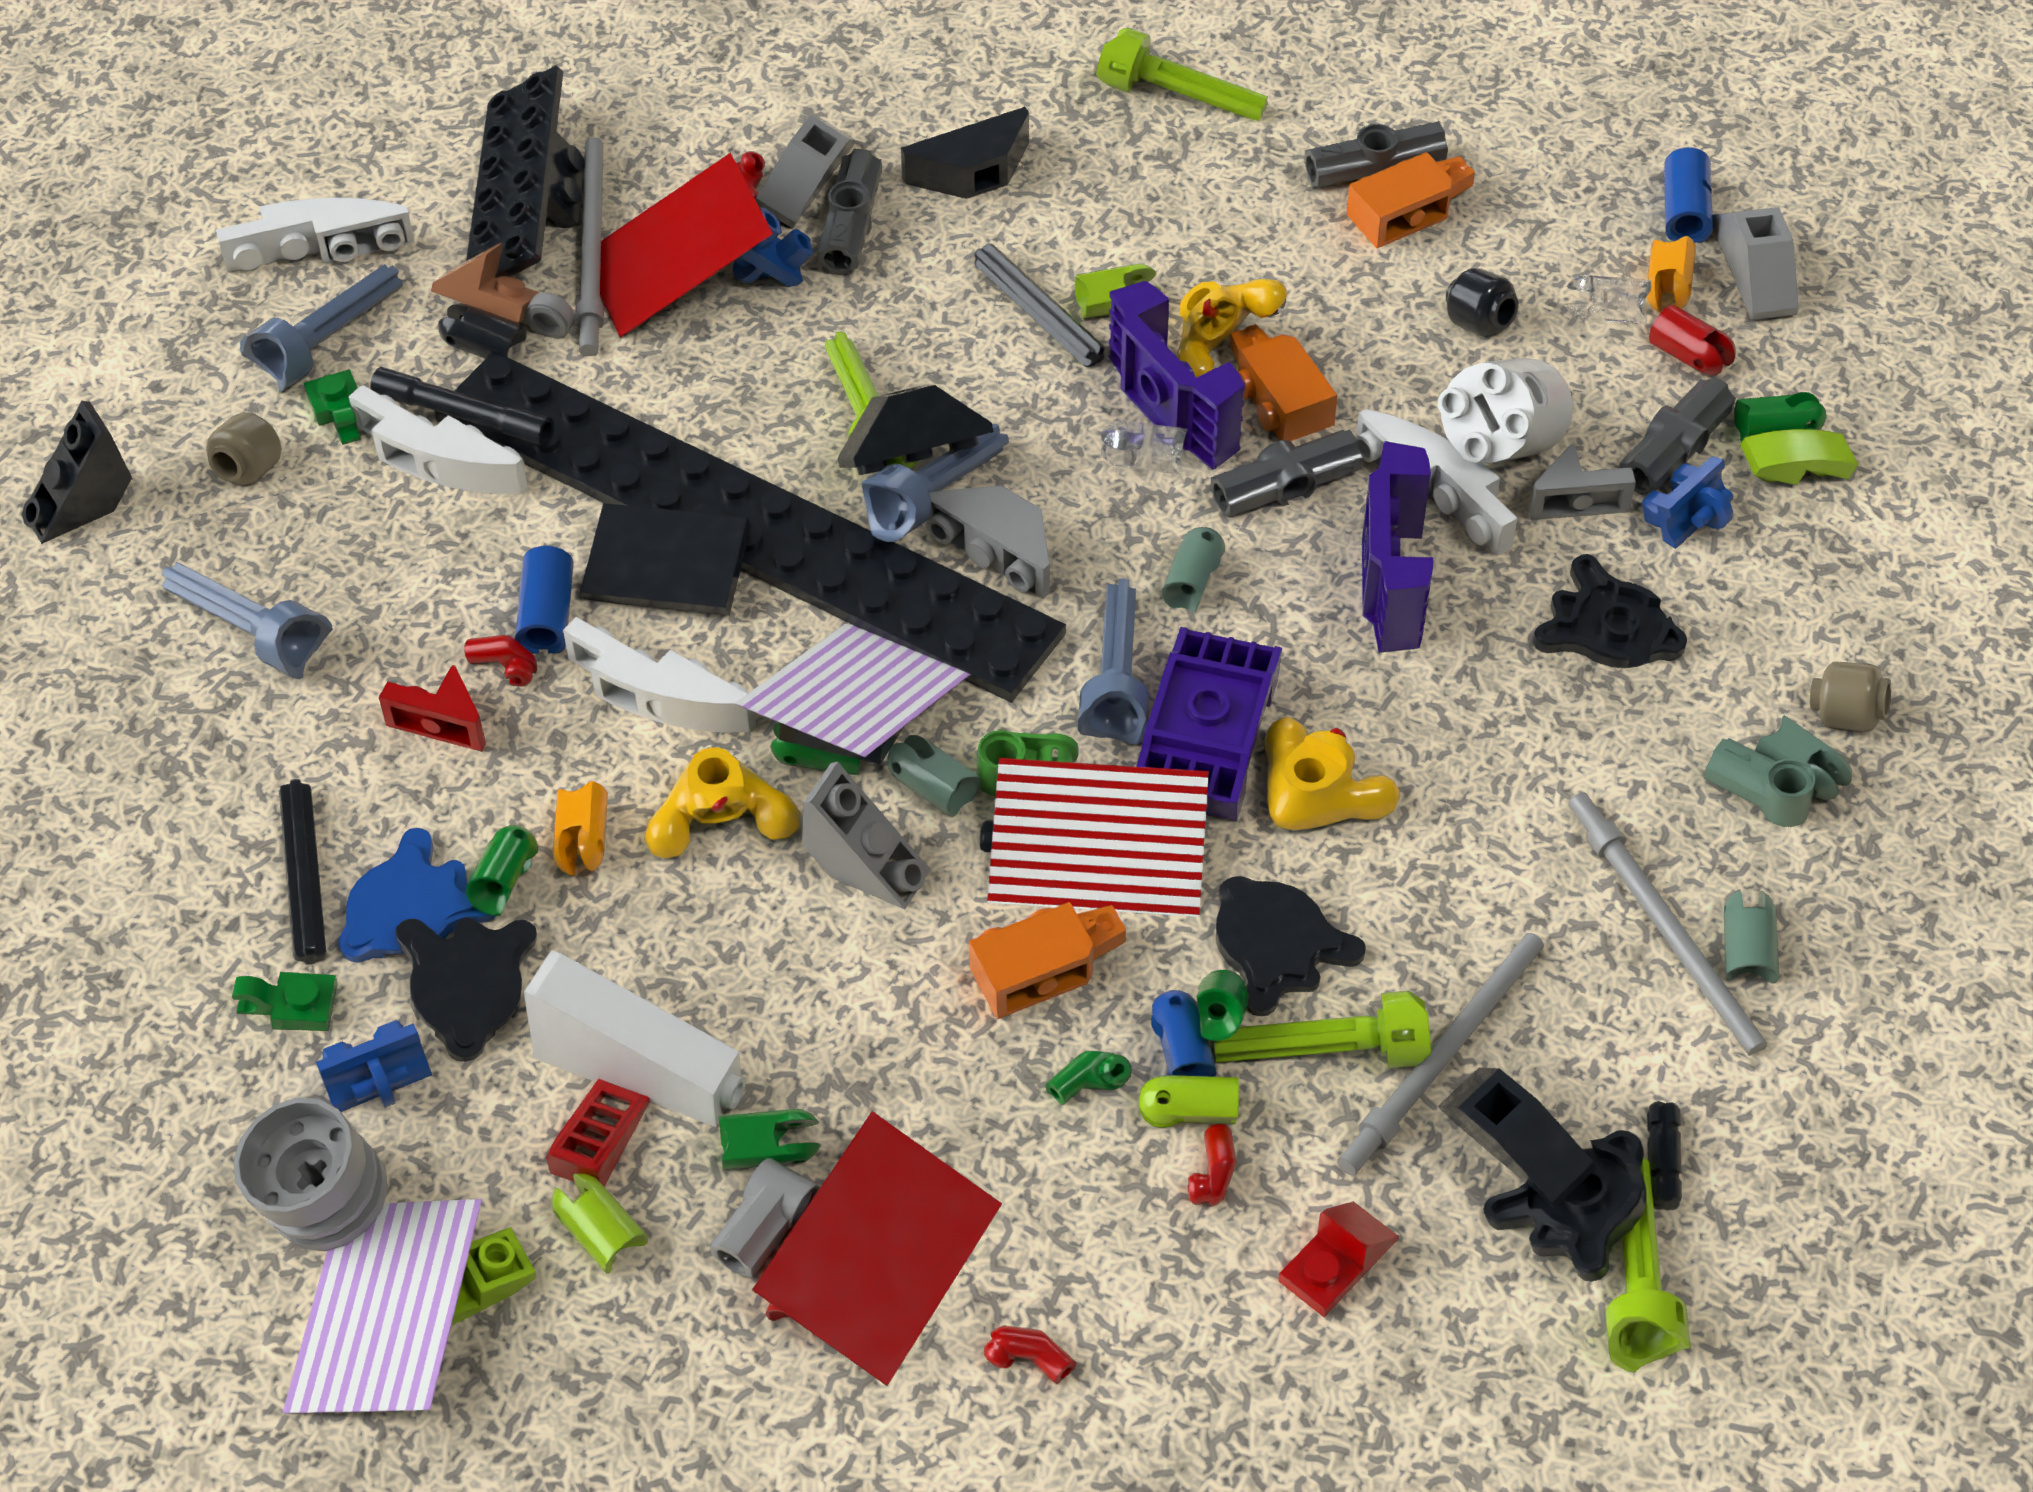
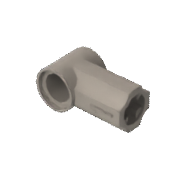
[710,1158,820,1278]

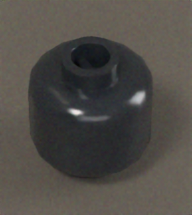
[1446,268,1519,336]

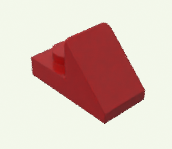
[378,665,486,752]
[1278,1201,1399,1317]

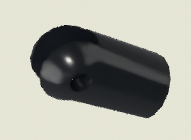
[438,303,527,358]

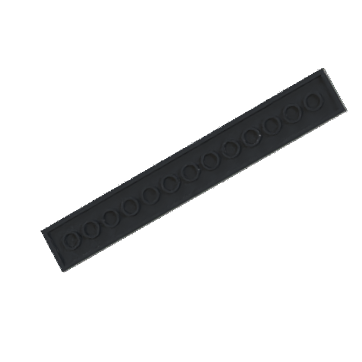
[434,353,1066,703]

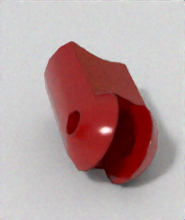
[1649,305,1736,376]

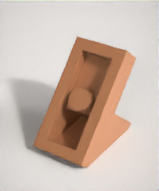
[431,243,540,323]

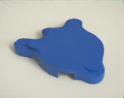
[339,828,496,963]

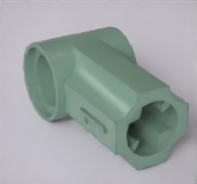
[1704,738,1815,827]

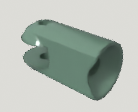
[1162,527,1226,613]
[1755,715,1852,800]
[887,735,980,817]
[1724,889,1780,984]

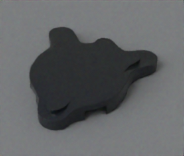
[1533,554,1687,668]
[1216,876,1366,1016]
[395,918,537,1062]
[1483,1130,1647,1282]

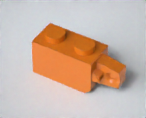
[1346,152,1475,248]
[1230,324,1338,441]
[969,902,1126,1019]

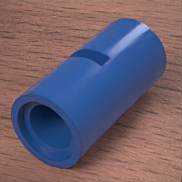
[1664,147,1713,243]
[515,546,574,654]

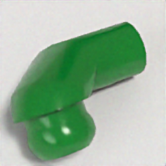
[1045,1051,1132,1105]

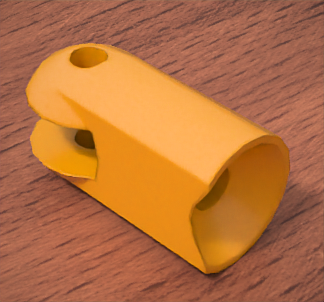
[1646,236,1696,313]
[553,781,608,876]

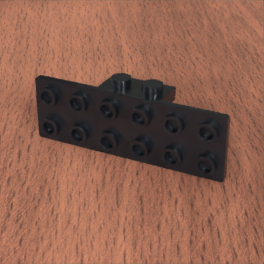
[466,65,585,278]

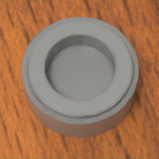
[525,293,575,339]

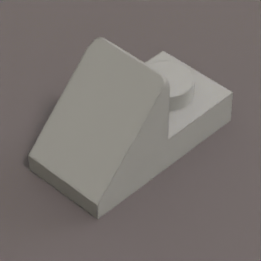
[1529,444,1636,520]

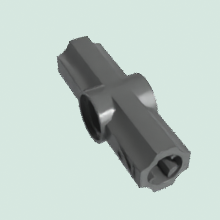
[1304,121,1448,188]
[817,149,882,275]
[1619,376,1736,495]
[1210,430,1363,517]

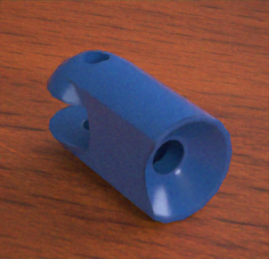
[1151,990,1217,1077]

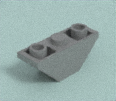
[755,114,856,228]
[1713,207,1799,320]
[926,486,1050,599]
[802,762,931,909]

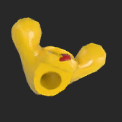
[1176,279,1287,378]
[1263,717,1401,830]
[644,747,801,859]

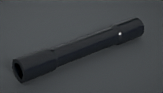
[370,367,554,446]

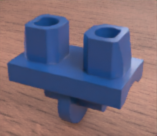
[733,207,813,287]
[1642,456,1733,549]
[316,1020,432,1112]

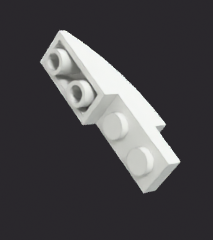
[216,198,415,272]
[349,385,528,494]
[1356,409,1517,556]
[563,617,756,733]

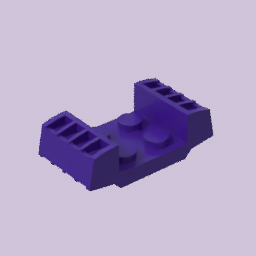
[1108,281,1245,470]
[1362,441,1434,653]
[1136,627,1282,822]

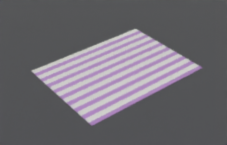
[734,624,970,757]
[283,1199,482,1413]

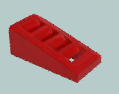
[546,1078,650,1187]

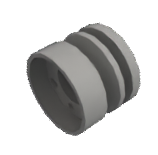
[233,1098,388,1251]

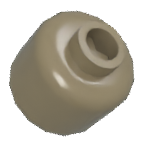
[206,412,282,486]
[1810,661,1892,732]

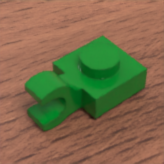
[303,369,361,445]
[232,972,338,1031]

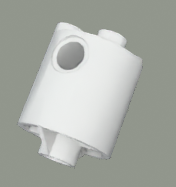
[1438,358,1573,463]

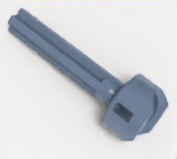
[240,264,403,392]
[861,424,1009,542]
[161,562,333,679]
[1078,579,1150,745]

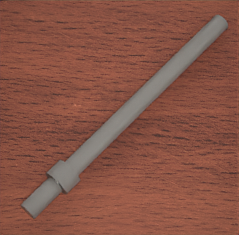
[575,137,604,356]
[1568,792,1768,1056]
[1337,933,1544,1176]

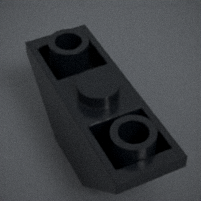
[901,107,1029,199]
[837,385,994,475]
[23,400,132,544]
[1438,1067,1597,1208]

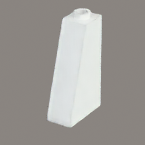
[524,950,746,1127]

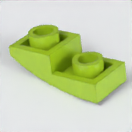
[1740,429,1858,485]
[451,1227,536,1326]

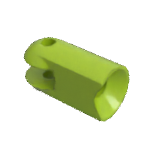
[1074,264,1161,319]
[1138,1075,1239,1128]
[551,1173,649,1274]

